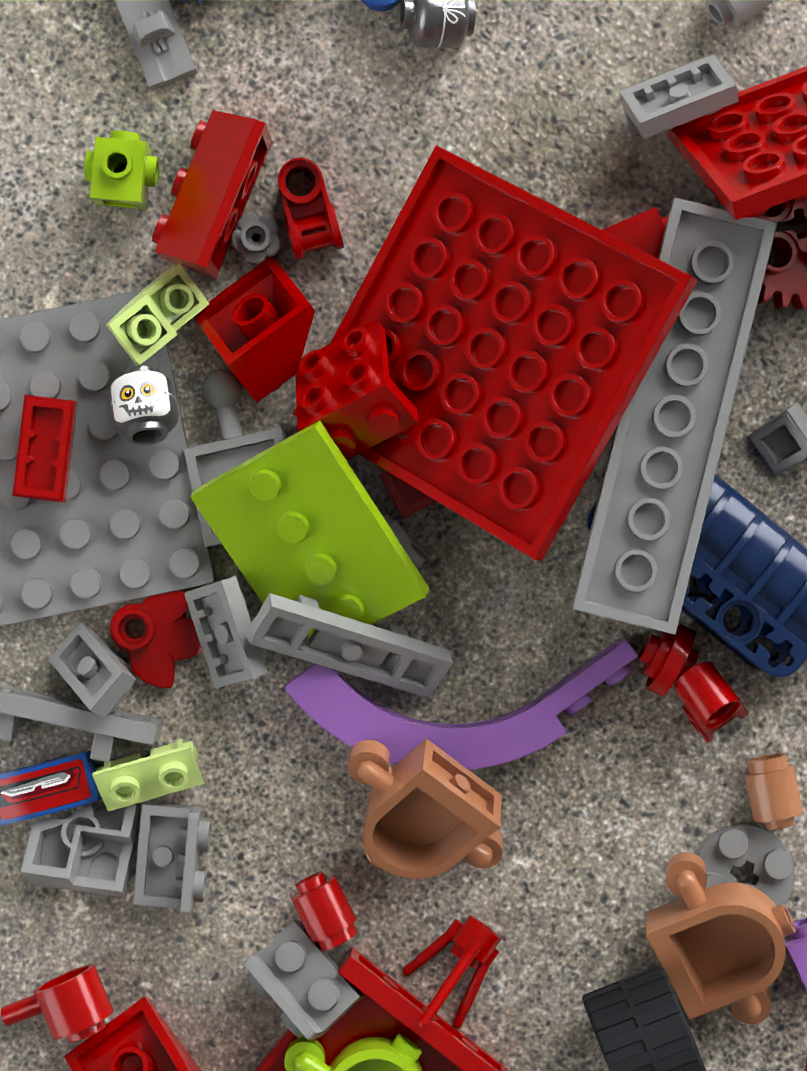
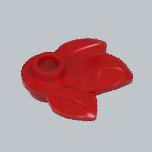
[110,590,203,688]

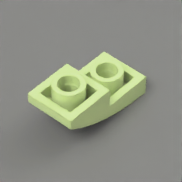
[106,263,209,366]

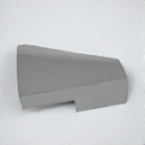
[20,802,141,898]

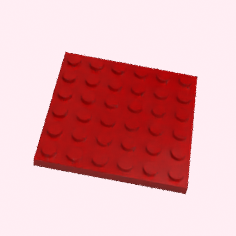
[293,145,698,562]

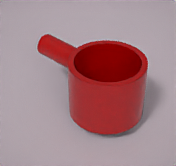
[1,964,114,1043]

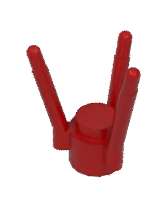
[402,915,502,1029]

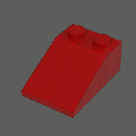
[64,996,202,1071]

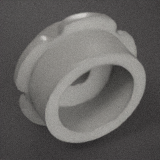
[232,213,281,263]

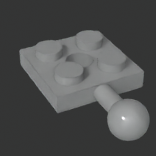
[183,369,285,547]

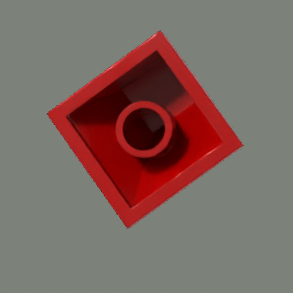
[194,256,315,403]

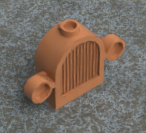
[348,738,503,879]
[646,852,796,1024]

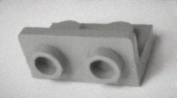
[619,54,739,139]
[184,576,268,689]
[243,920,364,1040]

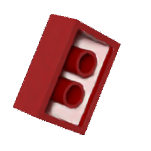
[152,110,272,281]

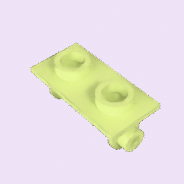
[92,738,204,812]

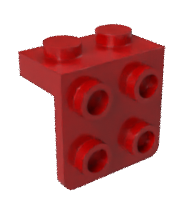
[295,321,419,460]

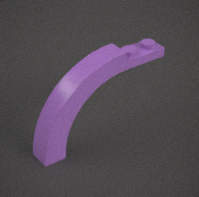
[284,637,638,770]

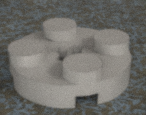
[696,823,795,906]

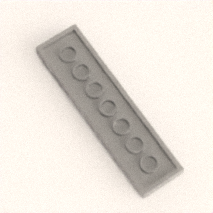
[571,197,777,635]

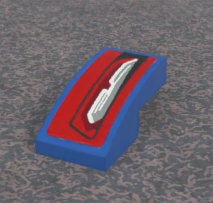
[0,750,102,826]

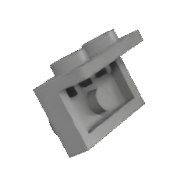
[133,802,211,915]

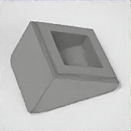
[748,403,807,477]

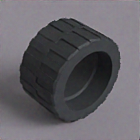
[582,966,706,1071]

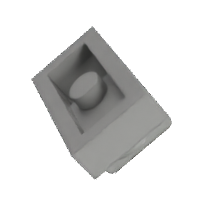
[48,622,137,719]

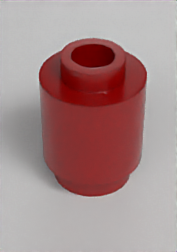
[291,871,358,951]

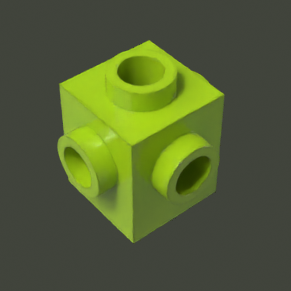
[84,130,159,210]

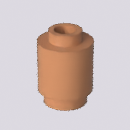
[744,753,804,830]

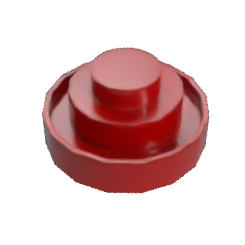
[637,623,699,697]

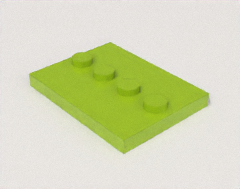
[190,420,430,638]

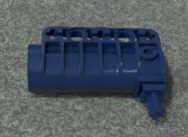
[586,474,807,677]

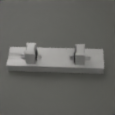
[115,0,198,91]
[247,593,453,698]
[0,685,163,762]

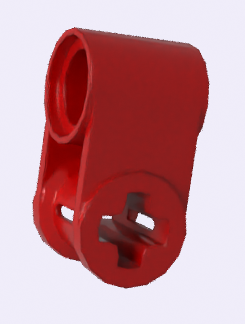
[277,158,345,261]
[674,661,748,744]

